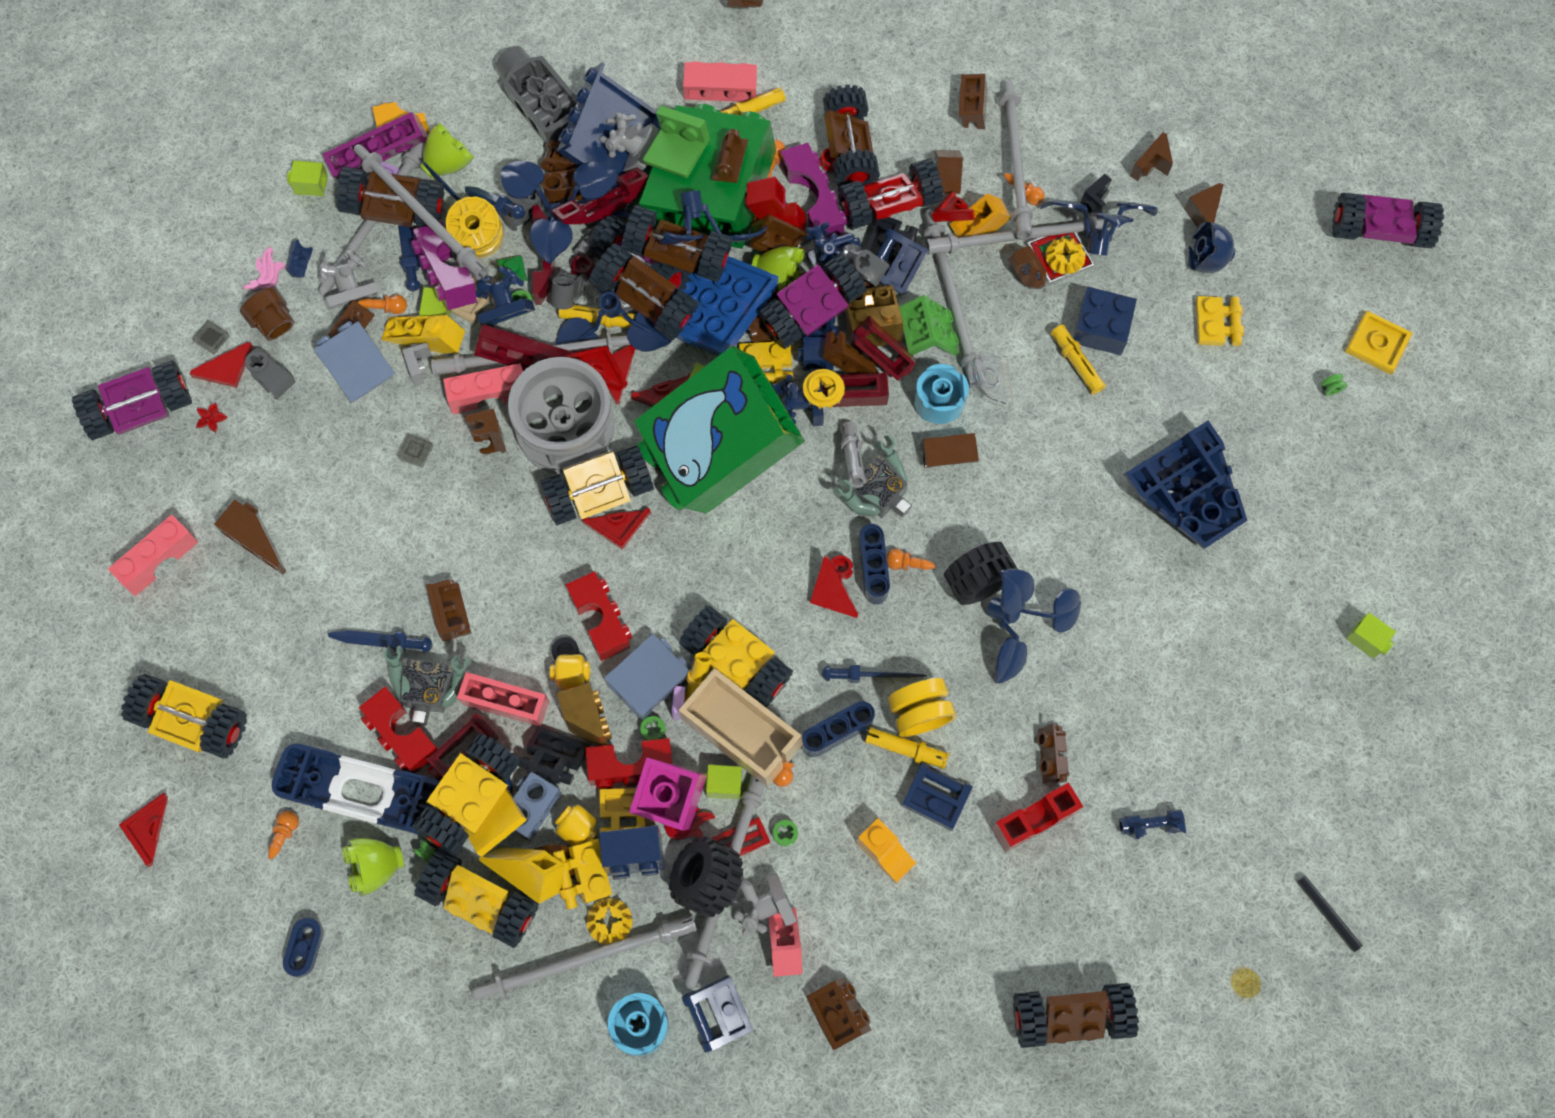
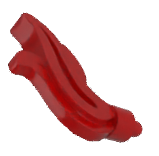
[663,808,715,840]

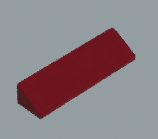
[474,325,575,370]

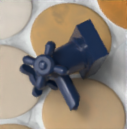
[805,222,854,272]
[476,266,535,326]
[772,369,824,426]

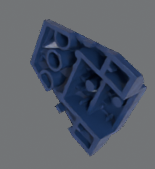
[1123,420,1248,549]

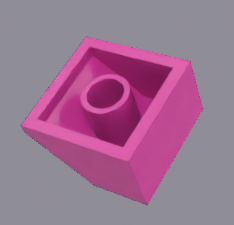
[629,758,707,830]

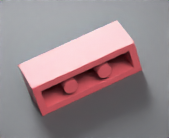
[683,61,757,102]
[457,672,550,727]

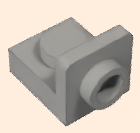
[402,343,432,387]

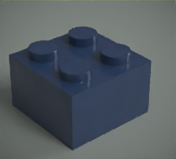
[1073,286,1137,356]
[599,825,665,880]

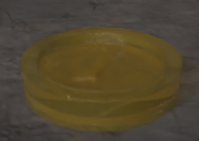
[1231,968,1261,998]

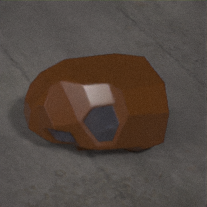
[1008,246,1047,289]

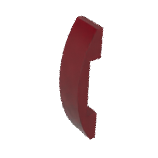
[551,167,649,225]
[533,205,556,305]

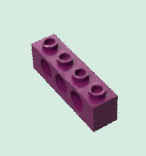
[322,112,427,179]

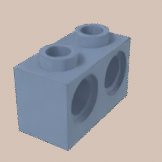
[514,772,562,842]

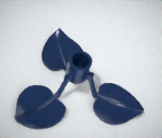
[500,161,619,264]
[659,190,767,245]
[1040,200,1158,256]
[555,259,671,353]
[987,569,1081,684]

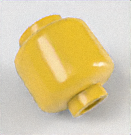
[550,654,591,690]
[554,805,597,846]

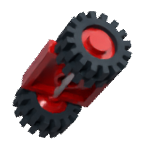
[837,158,944,230]

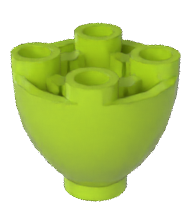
[420,123,474,179]
[752,246,804,293]
[342,838,404,897]

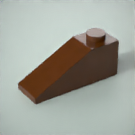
[214,500,286,575]

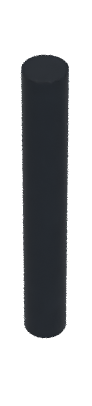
[1297,875,1363,952]

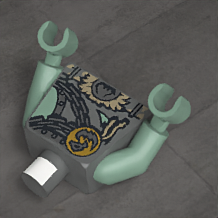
[833,435,912,518]
[384,646,472,726]

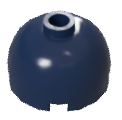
[1188,222,1235,273]

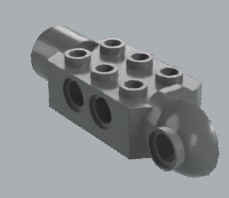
[496,46,577,143]

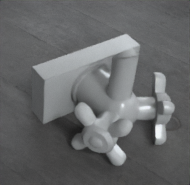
[600,113,659,172]
[319,250,379,310]
[730,873,797,936]

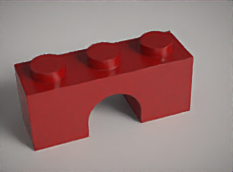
[745,176,806,231]
[565,571,633,662]
[358,687,438,774]
[586,738,673,789]
[991,782,1084,853]

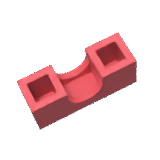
[443,363,523,414]
[108,515,198,597]

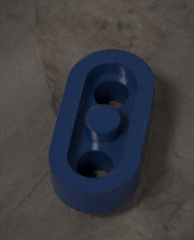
[283,918,324,978]

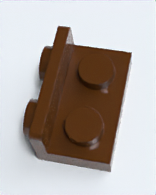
[806,977,871,1050]

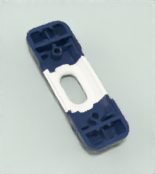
[271,743,440,835]

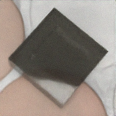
[192,320,230,355]
[397,434,433,468]

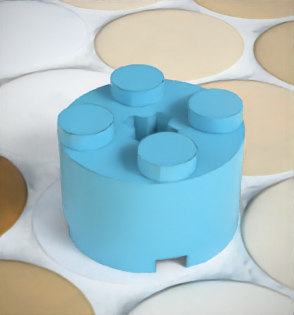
[914,364,969,424]
[608,993,669,1056]

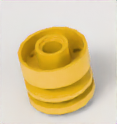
[446,196,504,258]

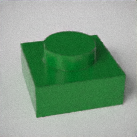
[497,255,527,281]

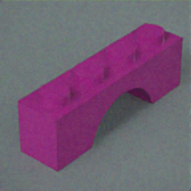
[780,142,847,240]
[411,222,477,310]

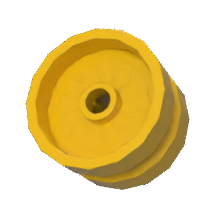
[887,678,957,737]

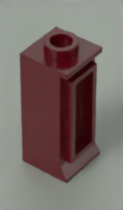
[852,315,916,381]
[821,372,889,407]
[426,713,499,781]

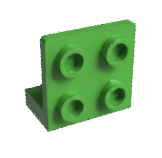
[643,106,710,178]
[899,295,959,356]

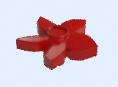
[196,403,228,433]

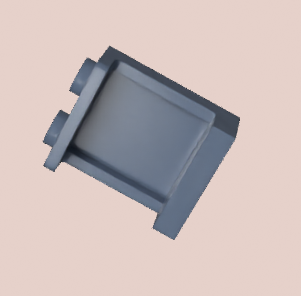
[314,321,395,404]
[604,634,691,722]

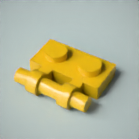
[1196,296,1244,346]
[739,342,793,384]
[600,788,657,832]
[552,839,612,910]

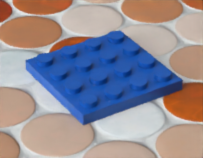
[677,257,779,356]

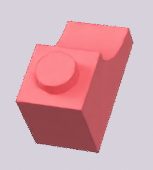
[768,908,803,977]

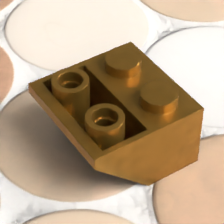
[845,285,903,349]
[557,683,612,746]

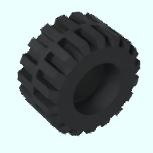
[943,541,1018,605]
[669,836,743,917]

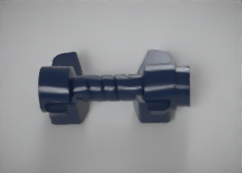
[1119,809,1187,839]

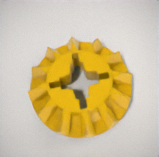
[1045,236,1086,274]
[803,369,845,409]
[586,898,633,945]

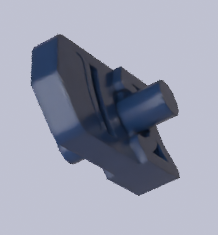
[286,240,313,278]

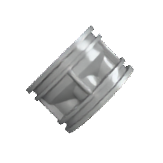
[508,357,615,475]

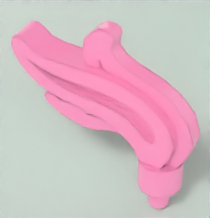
[243,247,285,291]

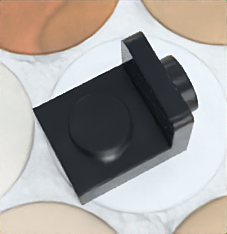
[1080,174,1112,218]

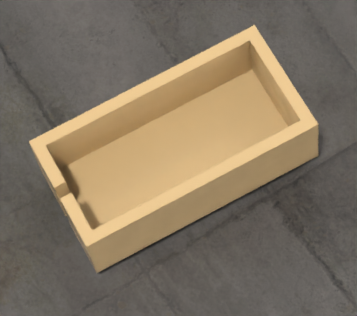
[678,668,803,787]

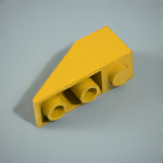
[381,315,465,354]
[479,847,565,904]

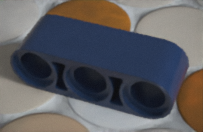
[859,524,890,604]
[801,701,875,757]

